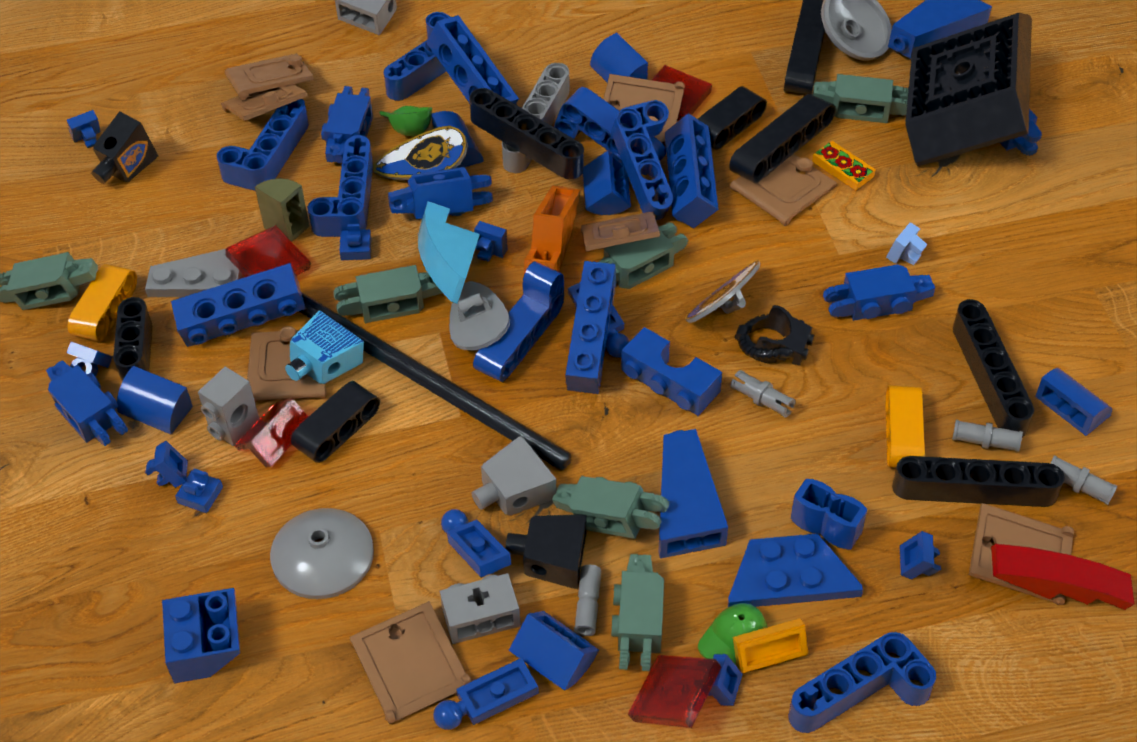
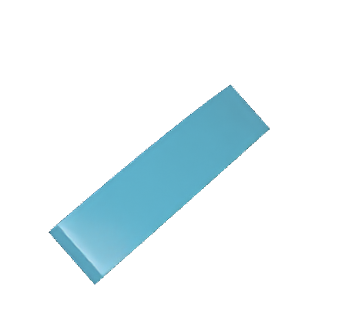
[418,201,480,304]

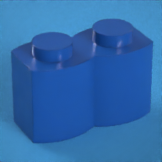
[791,479,867,549]

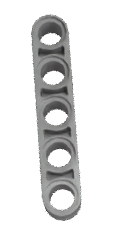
[502,63,570,173]

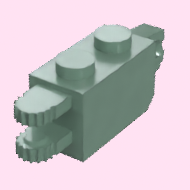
[813,74,909,123]
[599,222,688,289]
[0,252,98,310]
[333,265,443,323]
[552,476,669,539]
[611,554,664,671]

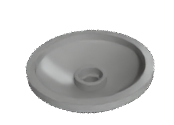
[821,0,892,60]
[270,508,374,599]

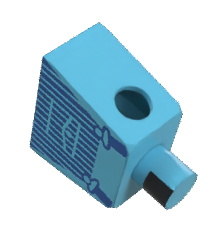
[285,311,364,384]

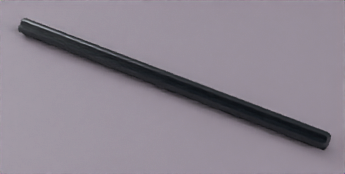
[299,293,572,470]

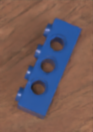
[427,15,519,104]
[665,113,719,228]
[565,261,616,394]
[171,263,306,347]

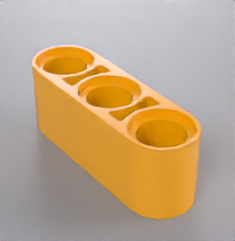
[68,264,137,342]
[885,385,925,468]

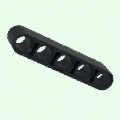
[784,0,825,95]
[469,88,584,179]
[729,94,836,183]
[953,299,1034,438]
[892,456,1065,507]

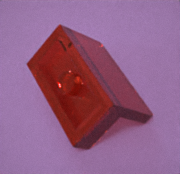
[234,398,309,467]

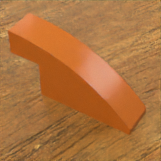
[523,185,581,277]

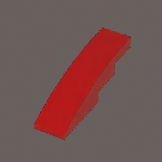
[991,544,1135,610]

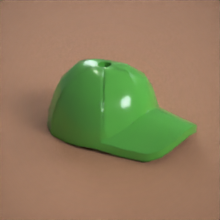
[380,106,432,137]
[698,603,768,665]

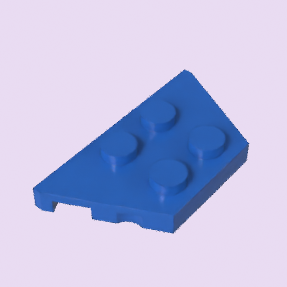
[727,533,863,607]

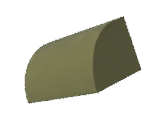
[255,178,310,244]

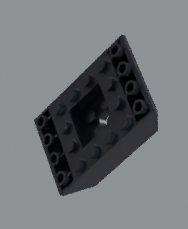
[905,13,1032,167]

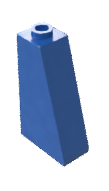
[888,0,992,59]
[658,429,728,559]

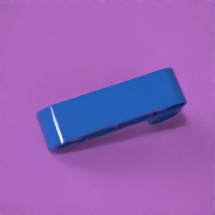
[383,12,450,101]
[554,87,666,175]
[216,99,309,191]
[611,100,673,221]
[307,135,373,237]
[473,261,564,382]
[788,632,936,733]

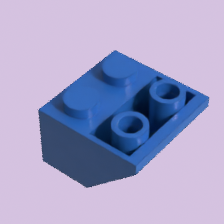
[162,588,240,684]

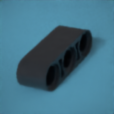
[698,86,767,150]
[113,297,153,381]
[291,381,380,463]

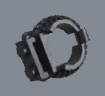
[735,305,815,365]

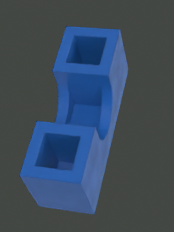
[621,327,722,416]

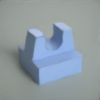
[886,222,927,265]

